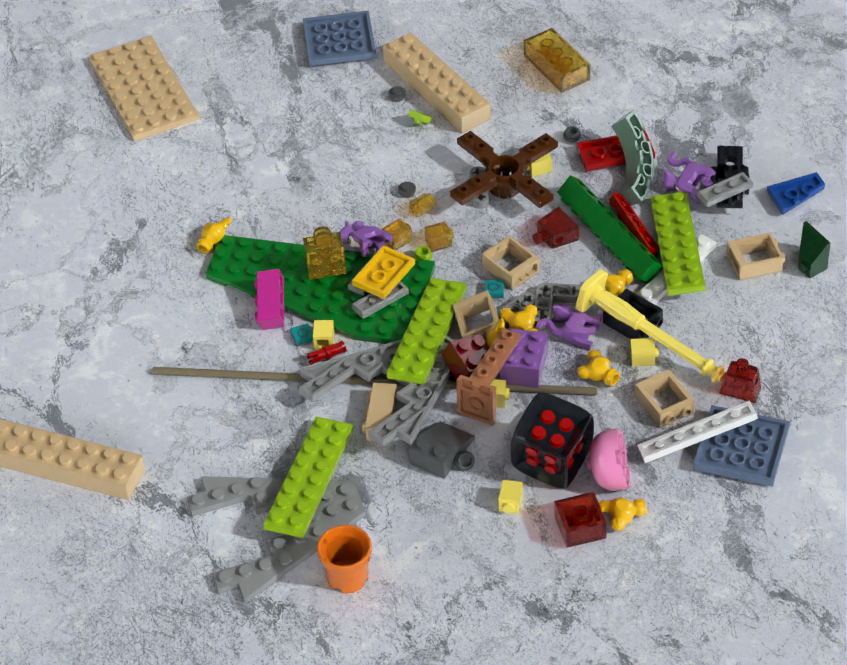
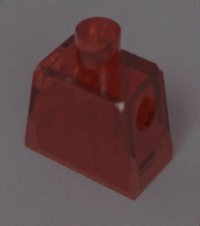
[532,207,579,249]
[719,358,761,403]

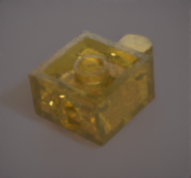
[303,226,346,280]

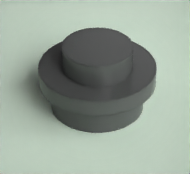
[389,86,406,102]
[563,126,581,142]
[398,182,416,198]
[455,450,475,471]

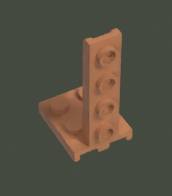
[457,328,521,425]

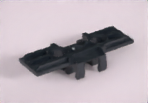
[710,145,749,208]

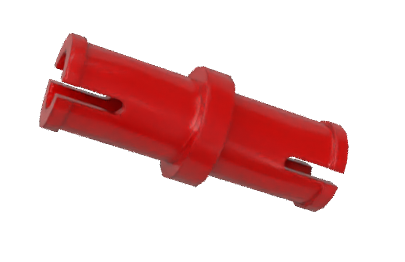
[307,341,347,365]

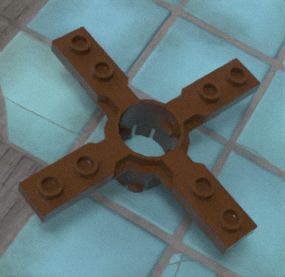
[450,131,558,208]

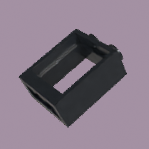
[603,289,663,339]

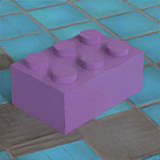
[500,328,548,388]

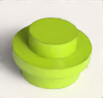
[414,246,432,261]

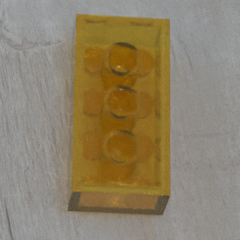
[524,28,590,93]

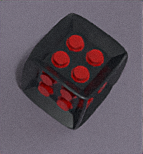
[510,392,594,489]

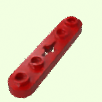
[609,192,660,257]

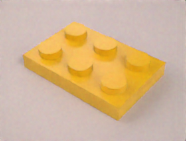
[352,245,415,299]

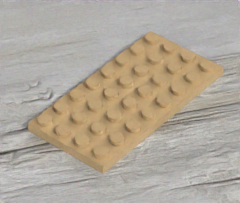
[88,36,199,141]

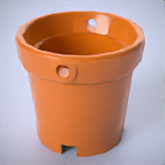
[317,525,372,594]

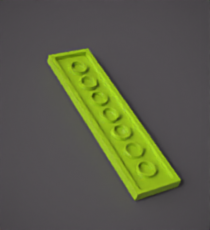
[650,192,706,296]
[387,278,467,385]
[264,416,354,538]

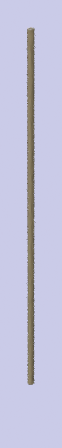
[152,367,597,395]

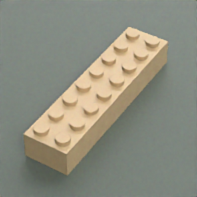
[383,32,491,133]
[0,419,145,500]

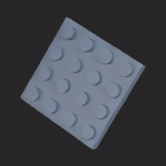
[303,10,377,66]
[693,405,790,487]

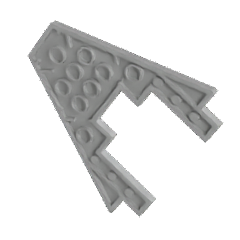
[299,336,453,447]
[187,476,366,603]

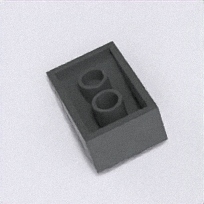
[409,421,475,479]

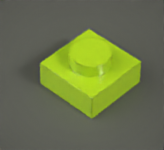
[408,109,432,125]

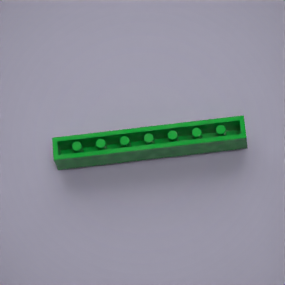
[557,175,663,283]

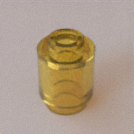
[409,193,436,217]

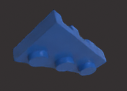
[767,172,825,215]

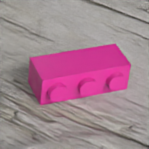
[255,269,285,330]

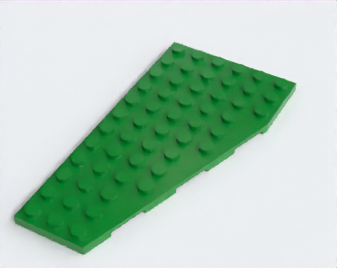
[206,235,435,344]

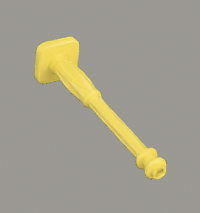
[575,269,726,383]

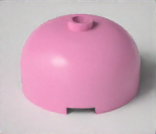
[587,429,630,491]

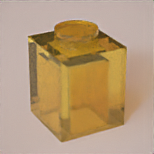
[382,218,412,250]
[424,221,454,252]

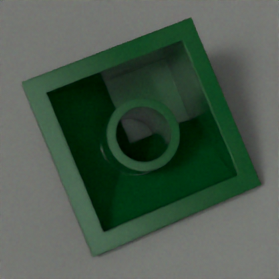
[798,221,830,278]

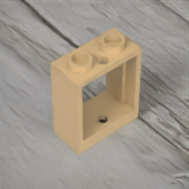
[727,232,785,280]
[482,236,540,290]
[453,290,499,342]
[635,369,694,428]

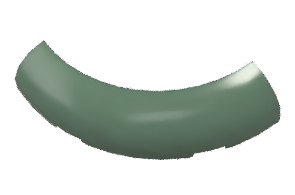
[611,110,654,205]

